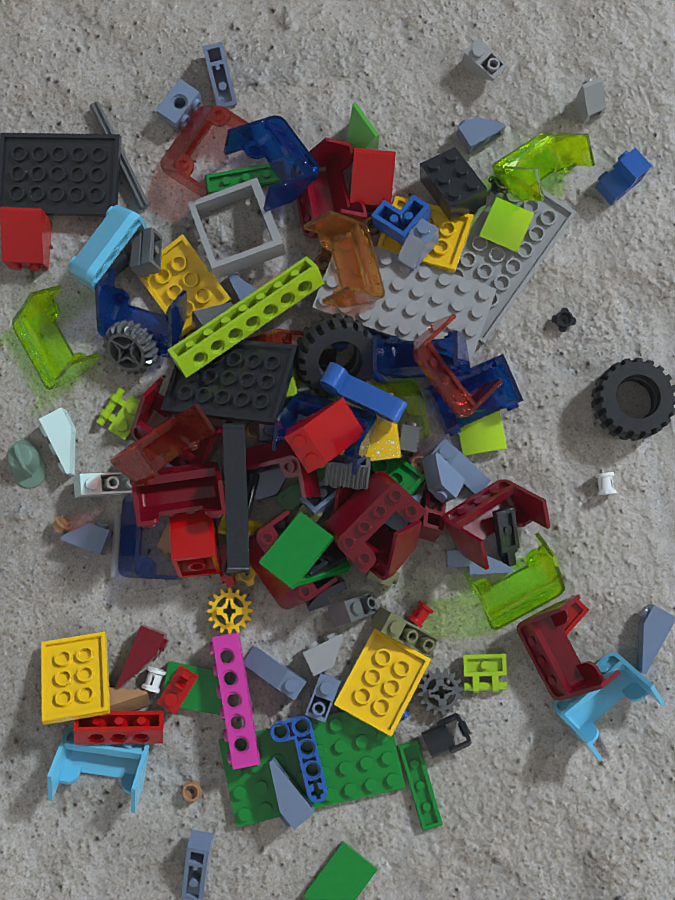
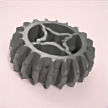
[102,320,159,375]

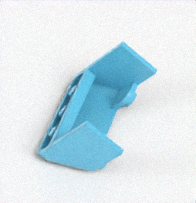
[68,205,148,298]
[553,652,665,761]
[47,728,149,813]

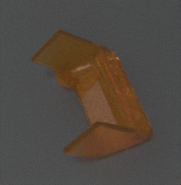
[303,210,385,308]

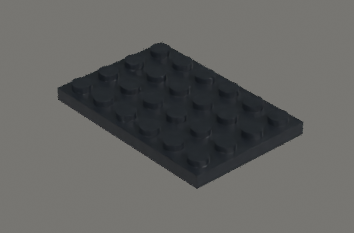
[0,133,122,217]
[160,335,298,426]

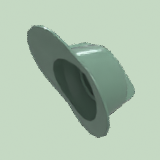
[7,440,46,488]

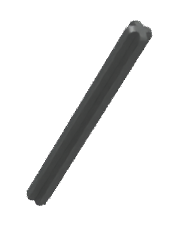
[90,101,149,210]

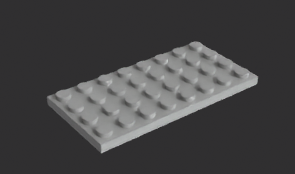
[444,167,577,345]
[312,234,497,366]

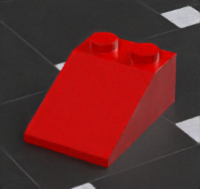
[284,397,366,474]

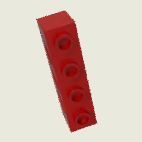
[73,711,164,745]

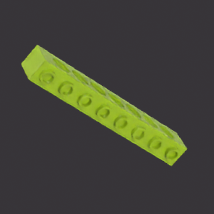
[167,256,325,378]

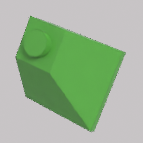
[347,102,379,153]

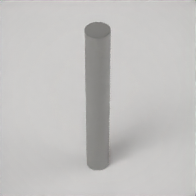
[110,514,122,577]

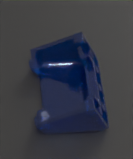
[422,354,524,437]

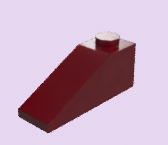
[419,482,446,542]
[116,625,169,688]

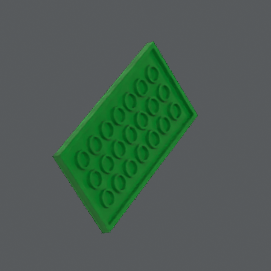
[218,711,406,827]

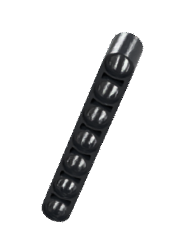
[223,423,250,574]

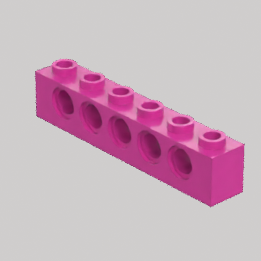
[209,633,261,769]

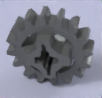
[417,668,464,716]

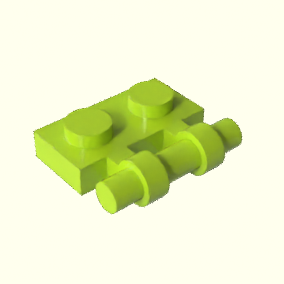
[96,387,140,441]
[462,653,507,693]

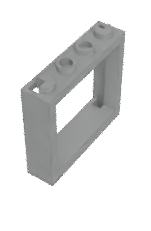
[187,178,286,279]

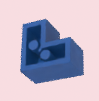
[595,147,652,205]
[371,195,431,246]

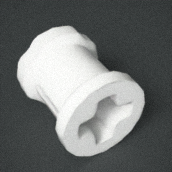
[595,472,617,495]
[141,666,166,693]

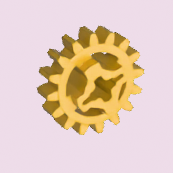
[207,588,254,634]

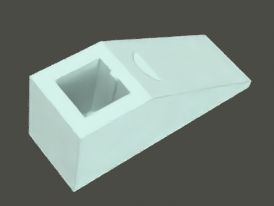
[39,407,76,476]
[73,471,140,498]

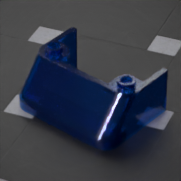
[223,115,320,212]
[94,269,187,357]
[373,330,470,379]
[271,393,377,475]
[118,494,182,580]

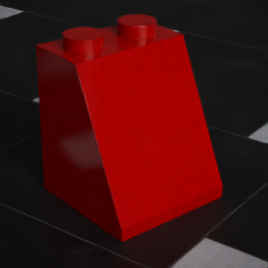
[350,148,396,212]
[0,207,52,271]
[170,510,222,579]

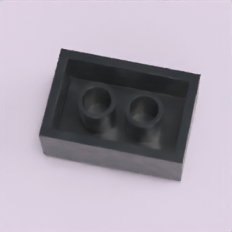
[419,147,487,222]

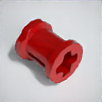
[406,600,434,628]

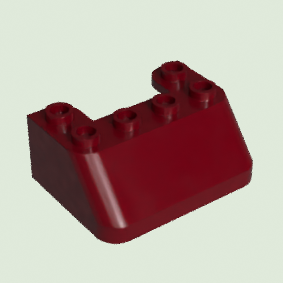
[291,137,368,239]
[132,462,227,528]
[324,471,427,574]

